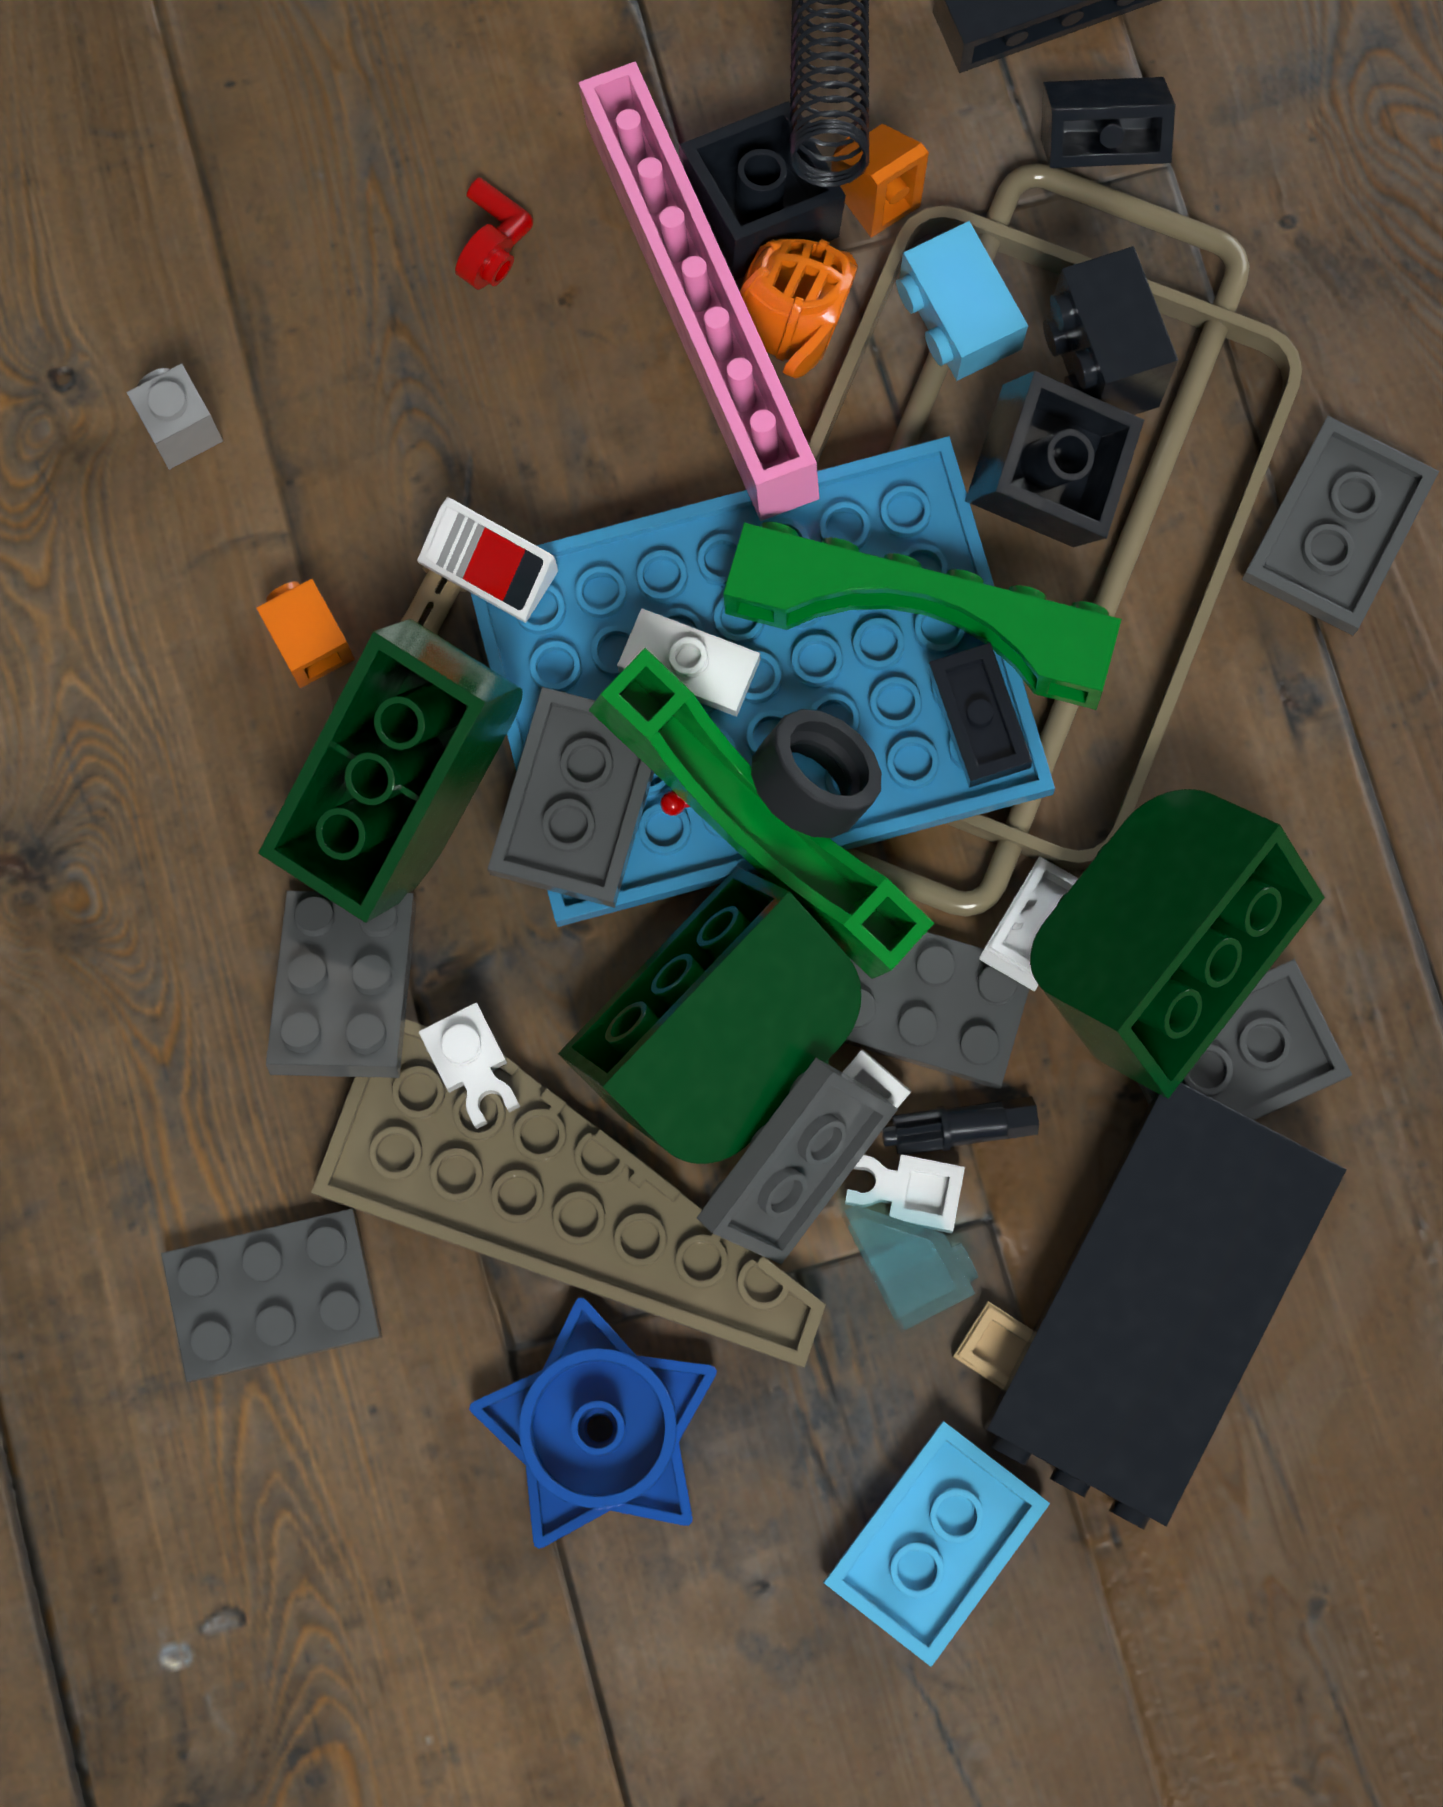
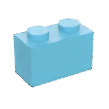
[896,221,1028,381]

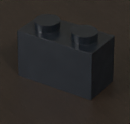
[1041,77,1176,168]

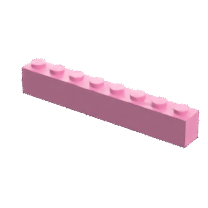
[578,61,819,521]

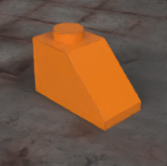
[831,124,929,238]

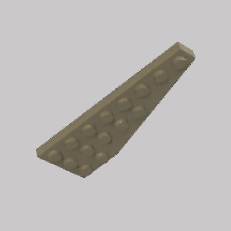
[311,1019,826,1368]

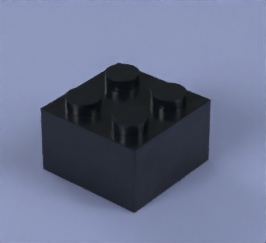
[679,101,846,280]
[1043,246,1178,415]
[965,371,1144,548]

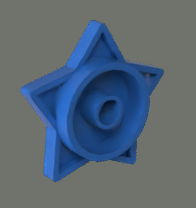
[469,1298,717,1549]

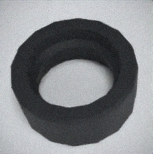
[751,709,882,838]

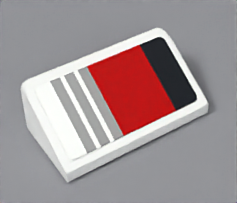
[417,497,559,623]

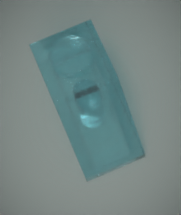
[842,1205,978,1333]

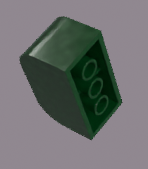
[258,619,523,923]
[1030,789,1325,1099]
[558,867,861,1164]

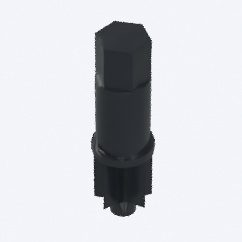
[881,1096,1039,1155]

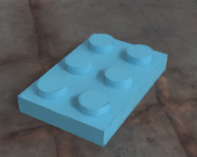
[823,1421,1050,1667]

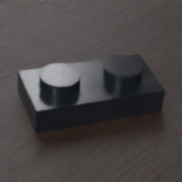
[928,643,1033,788]

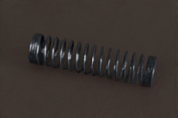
[789,0,869,187]

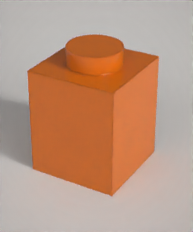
[256,579,355,688]

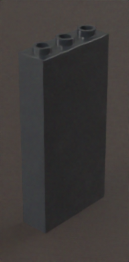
[983,1083,1347,1530]

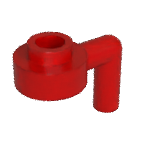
[455,177,533,290]

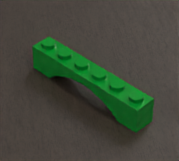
[723,522,1122,710]
[589,648,934,979]

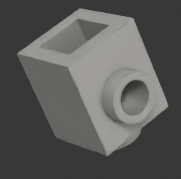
[126,363,223,470]

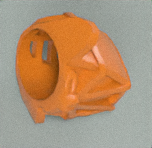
[739,239,858,378]

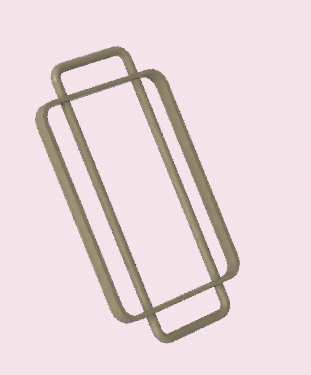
[809,163,1302,917]

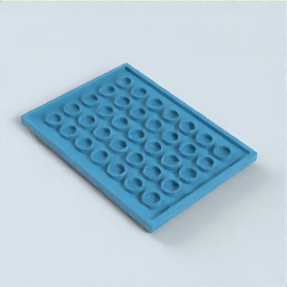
[470,436,1055,927]

